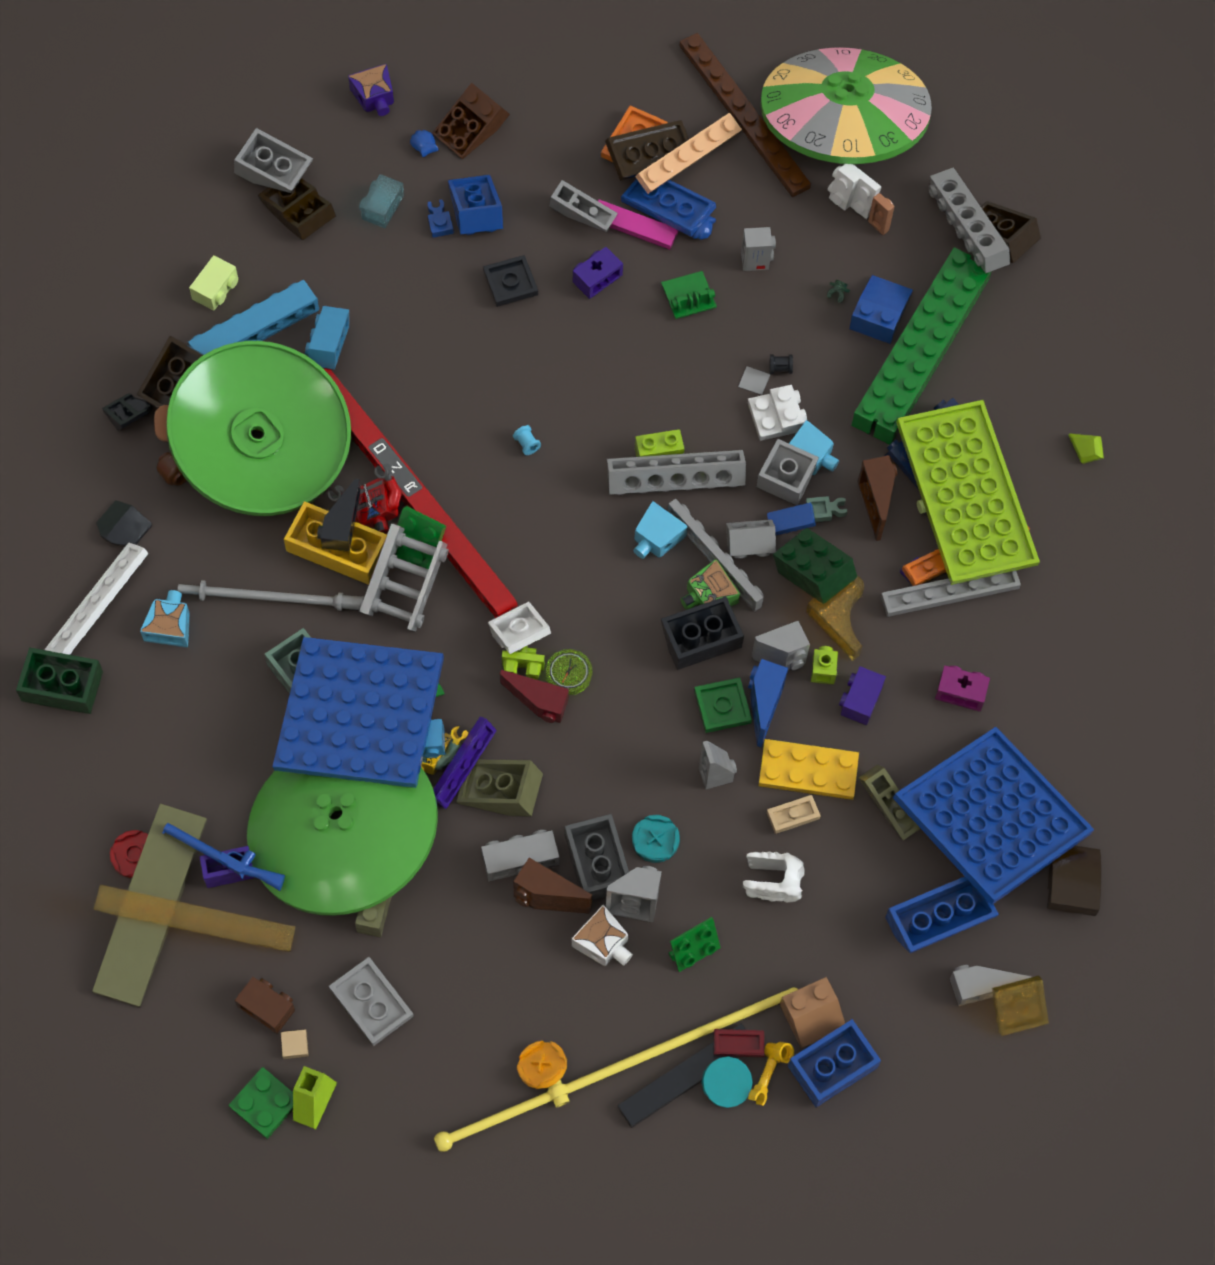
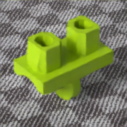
[502,645,545,680]

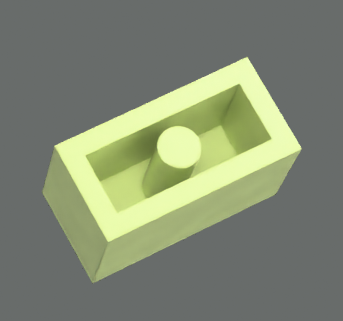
[189,255,238,311]

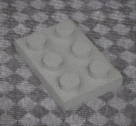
[329,957,414,1046]

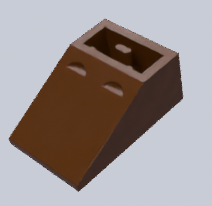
[432,82,510,159]

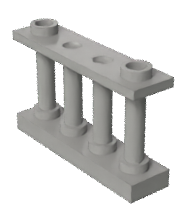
[360,523,449,632]

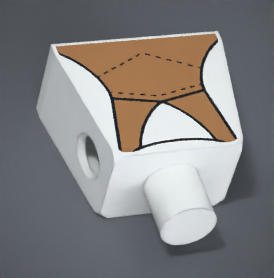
[572,905,633,966]

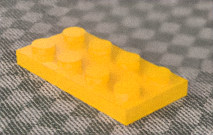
[759,739,859,800]

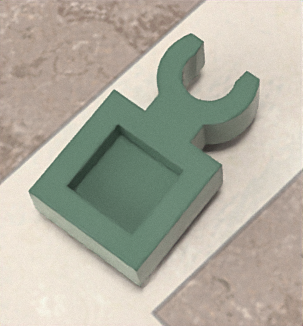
[805,496,847,522]

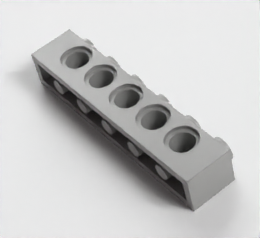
[928,167,1010,273]
[607,450,746,495]

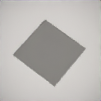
[738,366,770,395]

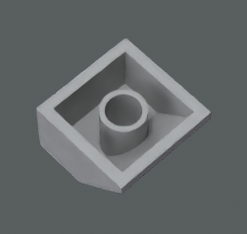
[756,439,819,505]
[752,621,810,670]

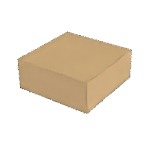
[281,1029,309,1059]

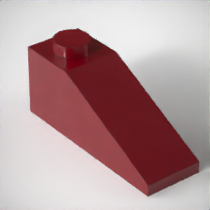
[500,670,569,723]

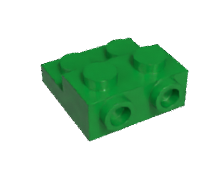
[395,506,446,569]

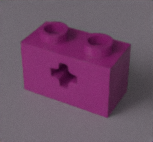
[935,665,990,712]

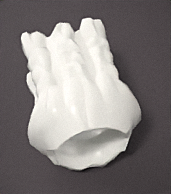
[743,852,805,903]

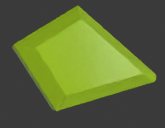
[1069,433,1104,464]

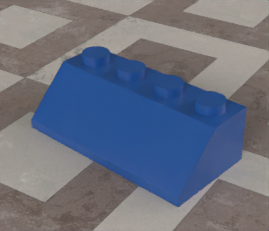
[885,876,999,953]

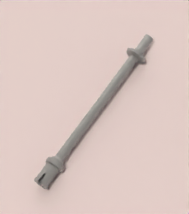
[178,580,364,611]

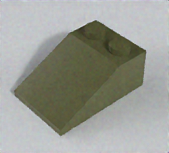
[456,759,543,817]

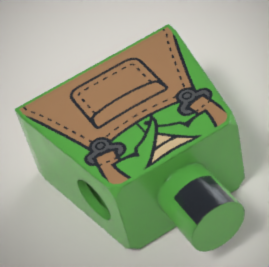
[680,559,740,610]

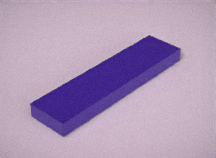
[433,716,497,809]

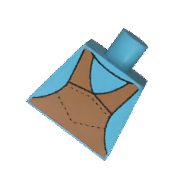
[140,590,190,647]

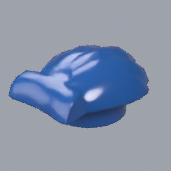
[410,130,439,157]
[692,216,716,240]

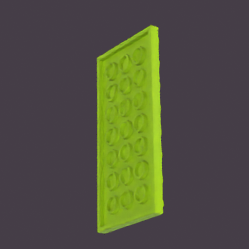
[896,400,1040,585]

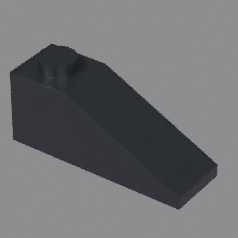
[317,479,361,552]

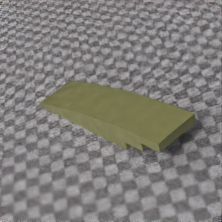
[92,803,207,1008]

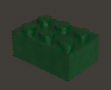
[773,528,858,604]
[16,647,103,714]

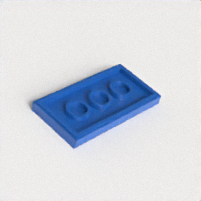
[621,179,716,237]

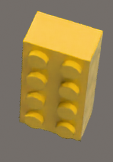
[284,501,387,585]

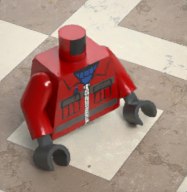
[328,463,402,534]

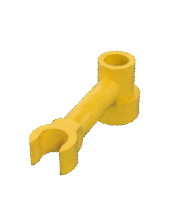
[748,1042,794,1106]

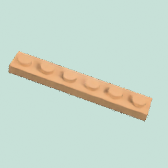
[635,113,742,194]

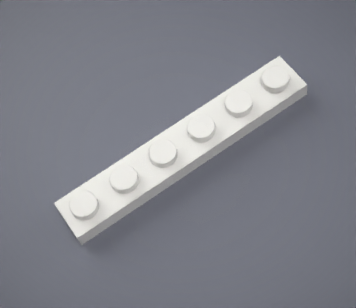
[44,543,148,655]

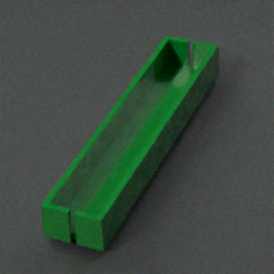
[851,247,992,445]

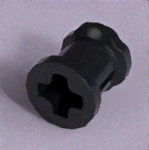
[769,354,793,374]

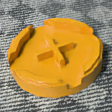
[517,1041,567,1089]

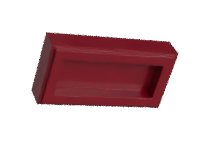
[714,1029,764,1057]

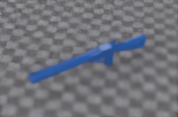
[162,823,285,891]

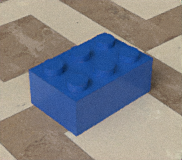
[788,1019,881,1108]

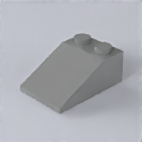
[234,128,313,193]

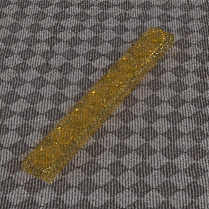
[94,885,296,952]

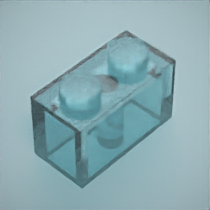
[359,174,404,228]

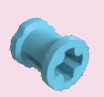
[513,425,541,455]

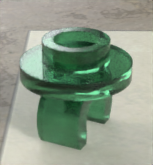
[827,279,850,303]

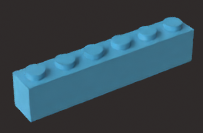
[188,280,319,355]

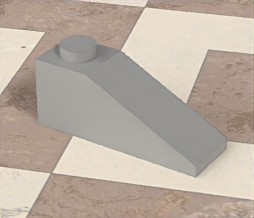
[549,180,618,232]
[699,741,737,789]
[950,965,1033,1006]

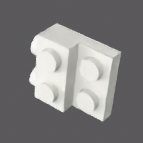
[828,164,881,219]
[748,385,807,441]
[488,602,551,654]

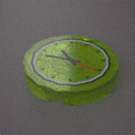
[546,649,592,695]

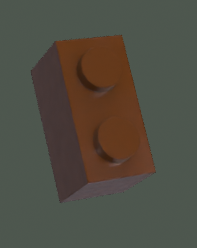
[235,977,295,1034]

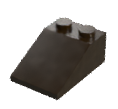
[980,201,1041,263]

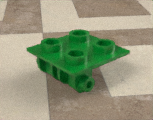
[661,271,717,319]
[668,917,721,972]

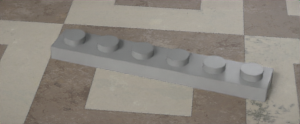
[668,499,764,612]
[881,571,1021,617]

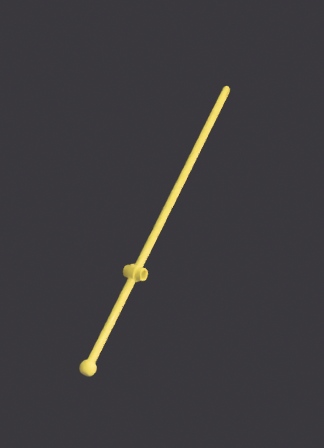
[434,987,798,1152]

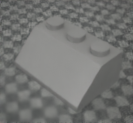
[606,866,661,922]

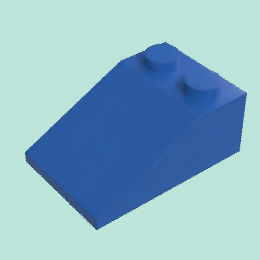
[448,175,503,235]
[849,275,913,344]
[748,659,788,748]

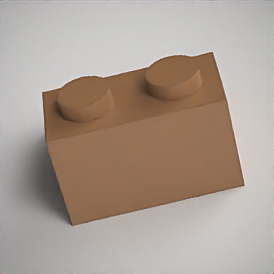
[780,977,845,1049]

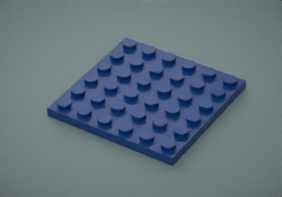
[272,637,444,788]
[893,727,1094,905]

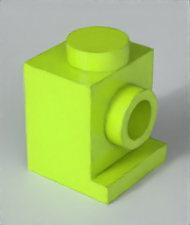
[811,646,838,684]

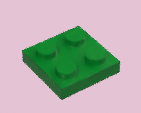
[694,677,752,733]
[228,1067,293,1139]

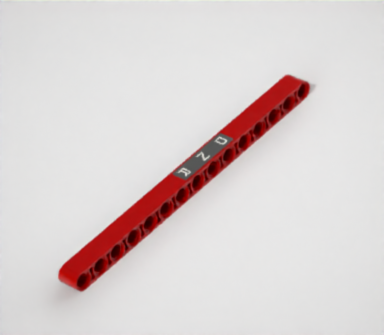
[323,368,518,618]

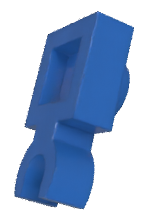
[428,199,454,238]

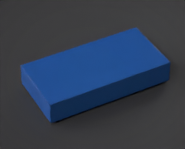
[767,502,816,536]

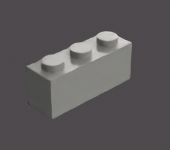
[481,830,559,882]

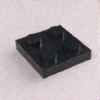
[483,255,538,307]

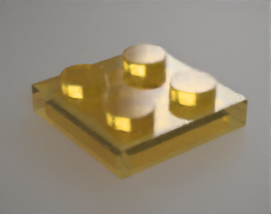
[992,975,1049,1036]

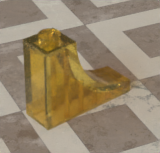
[806,575,865,661]

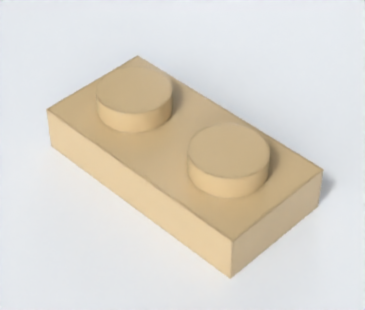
[766,795,821,834]

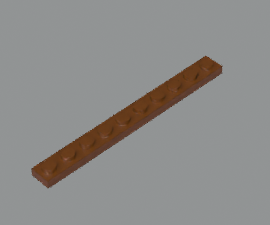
[679,33,811,198]

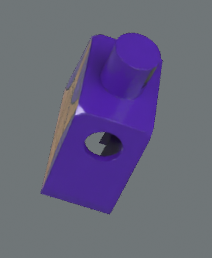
[348,64,394,116]

